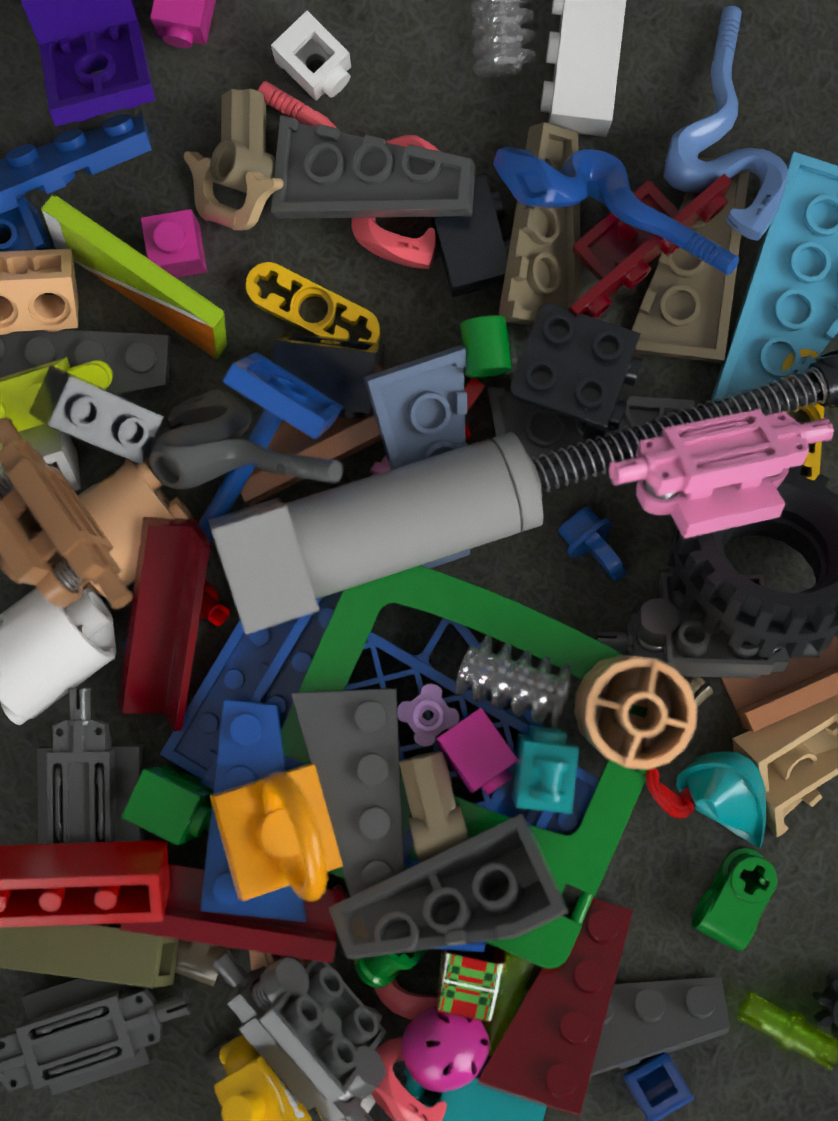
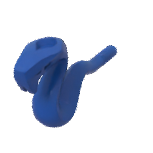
[493,147,739,275]

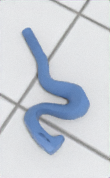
[663,6,788,241]

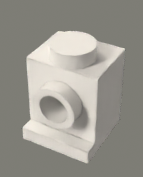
[271,11,351,101]

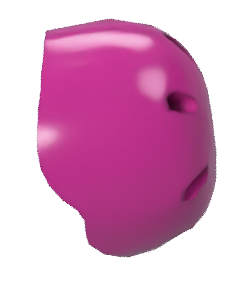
[402,1005,490,1092]

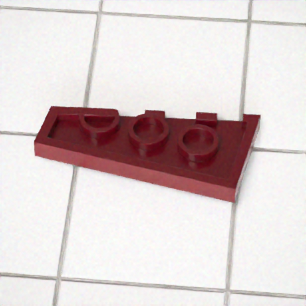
[477,898,633,1118]

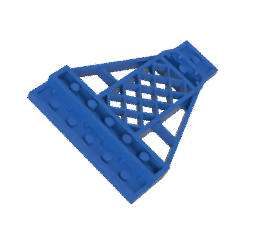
[160,493,599,834]

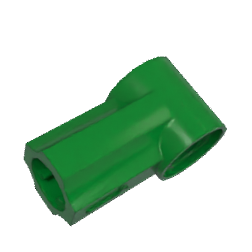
[460,316,512,383]

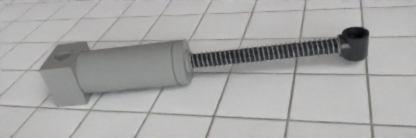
[208,349,838,634]

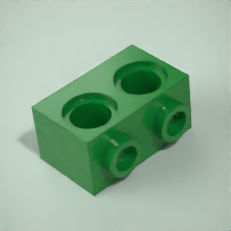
[121,764,214,845]

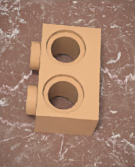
[0,248,78,335]

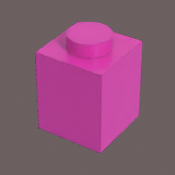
[150,0,215,48]
[141,209,207,278]
[435,708,518,795]

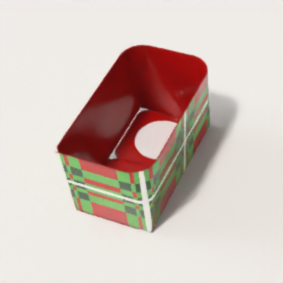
[437,947,507,1022]

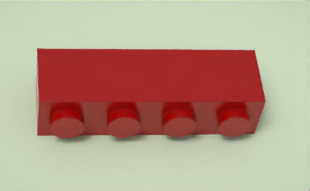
[0,840,170,927]

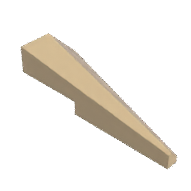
[732,695,838,837]

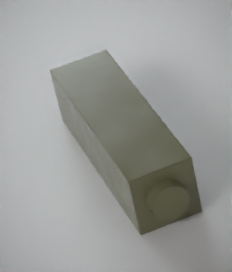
[0,923,179,988]

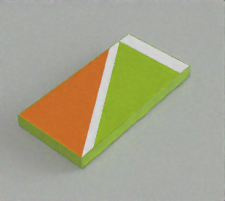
[41,195,227,360]

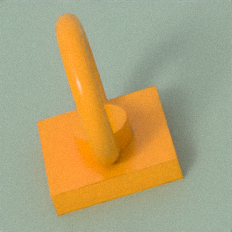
[209,763,343,901]

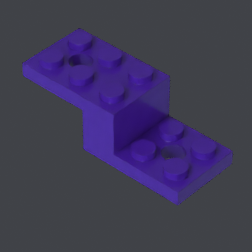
[21,0,156,126]

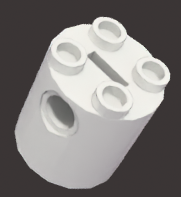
[0,587,117,725]

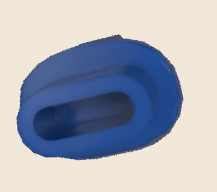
[558,506,627,583]

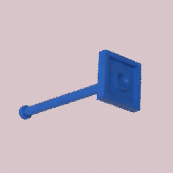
[123,352,344,650]

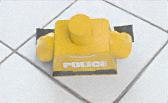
[202,1035,323,1121]

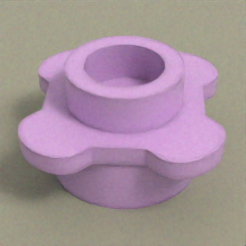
[397,684,459,746]

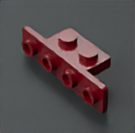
[569,174,732,319]

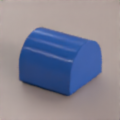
[623,1052,694,1121]

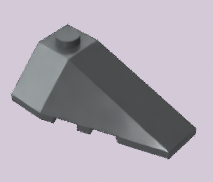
[328,814,568,959]

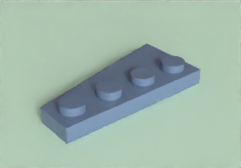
[363,345,470,569]

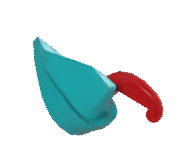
[646,751,766,848]

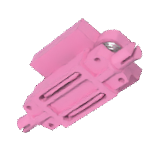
[609,409,833,538]

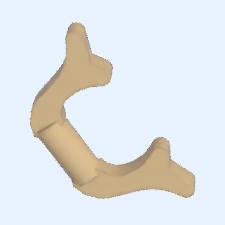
[184,151,283,230]

